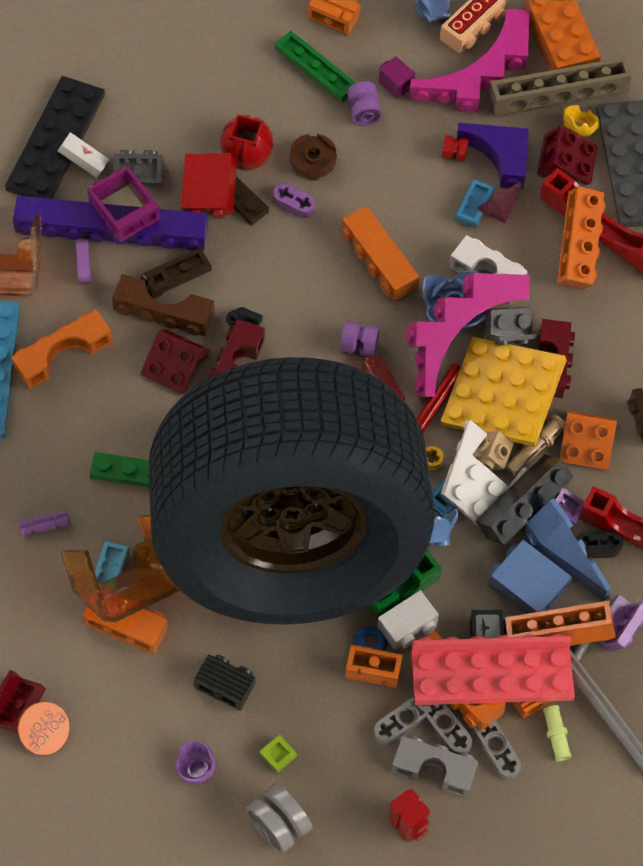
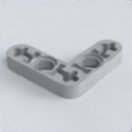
[374,696,472,754]

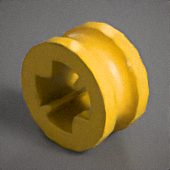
[426,446,444,472]

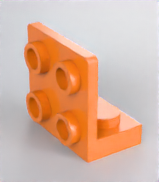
[559,410,617,470]

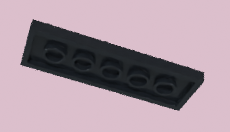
[5,75,105,199]

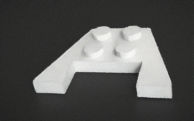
[441,420,528,526]

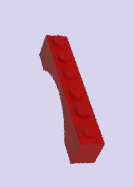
[540,168,643,273]

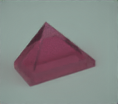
[477,182,522,223]

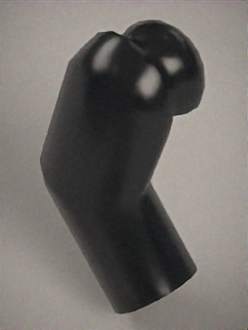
[226,307,263,326]

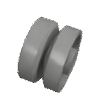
[245,783,313,854]

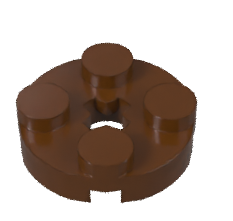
[290,134,337,181]

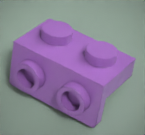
[598,595,643,651]

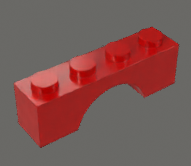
[579,486,643,548]

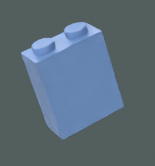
[489,540,572,614]

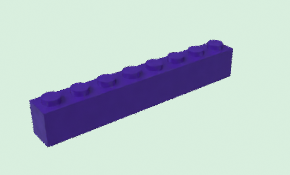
[13,196,208,251]

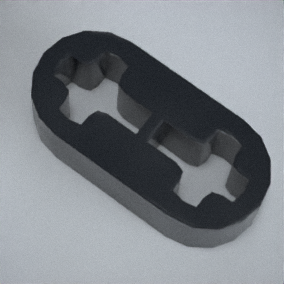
[576,532,623,559]

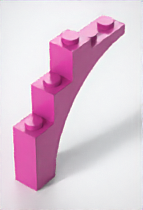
[409,9,529,113]
[406,273,530,397]

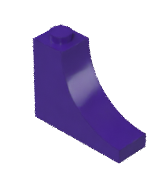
[457,122,529,190]

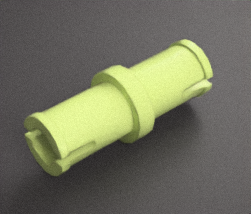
[543,705,572,761]

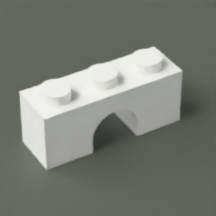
[449,235,527,303]

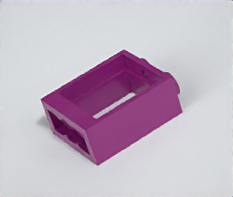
[87,166,160,242]

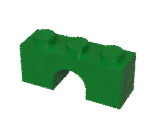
[367,549,442,620]

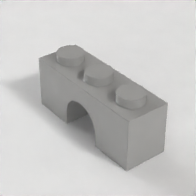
[391,736,479,798]

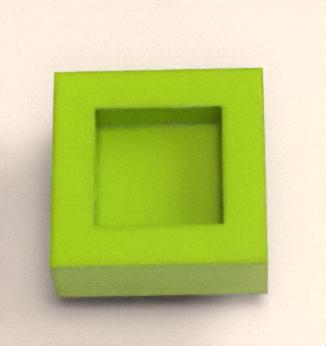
[259,734,297,774]

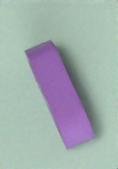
[273,184,315,218]
[76,240,91,283]

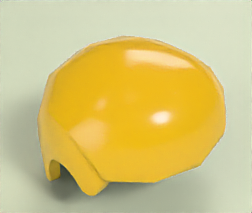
[563,105,599,137]

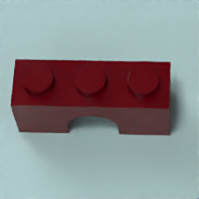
[209,319,265,378]
[538,319,575,398]

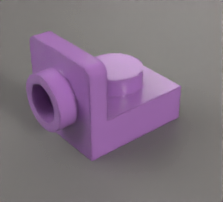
[551,487,584,525]

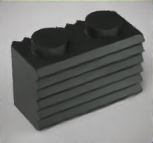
[194,654,255,711]

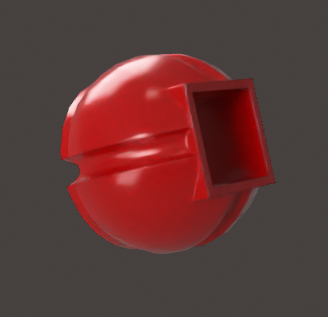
[220,114,274,170]

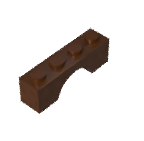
[112,274,215,336]

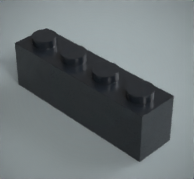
[475,454,574,545]

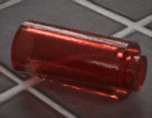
[361,355,405,401]

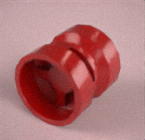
[441,135,469,163]

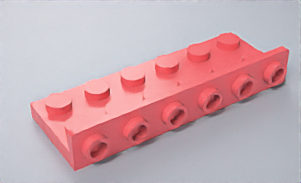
[411,634,575,705]

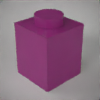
[379,56,415,99]

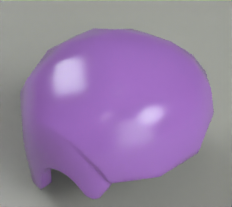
[175,740,216,784]

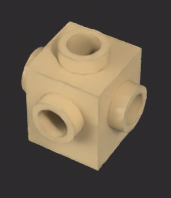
[473,430,514,471]

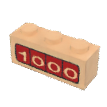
[440,0,506,55]

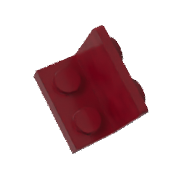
[537,125,598,185]
[140,329,210,394]

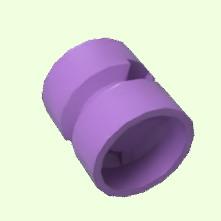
[347,81,382,126]
[340,321,380,358]

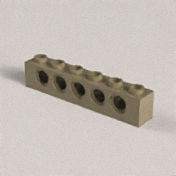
[489,57,632,116]

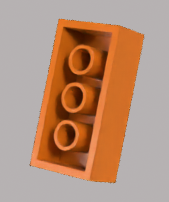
[523,0,601,71]

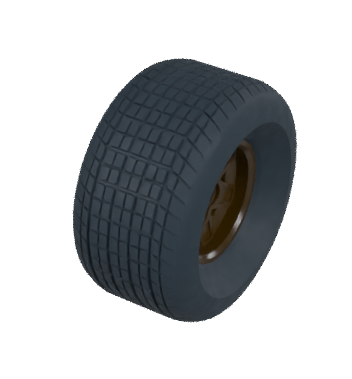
[148,357,435,625]

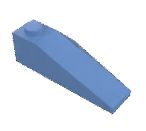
[524,498,611,601]

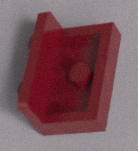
[0,670,46,733]

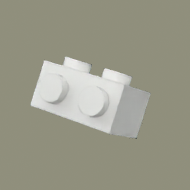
[377,590,439,651]

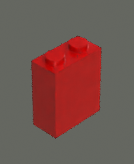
[181,153,237,219]

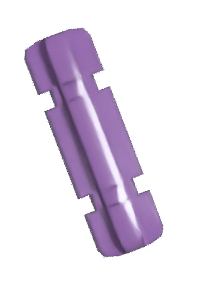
[19,511,69,536]

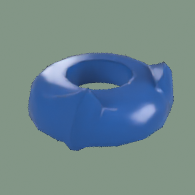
[354,627,387,651]

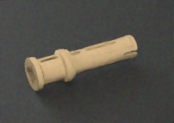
[504,414,565,477]

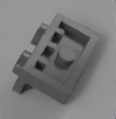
[114,150,163,184]
[485,307,539,345]

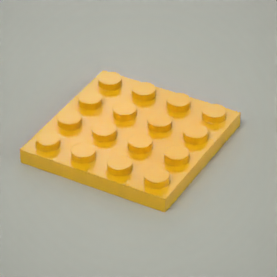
[440,337,567,447]

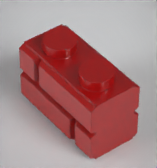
[389,789,430,842]

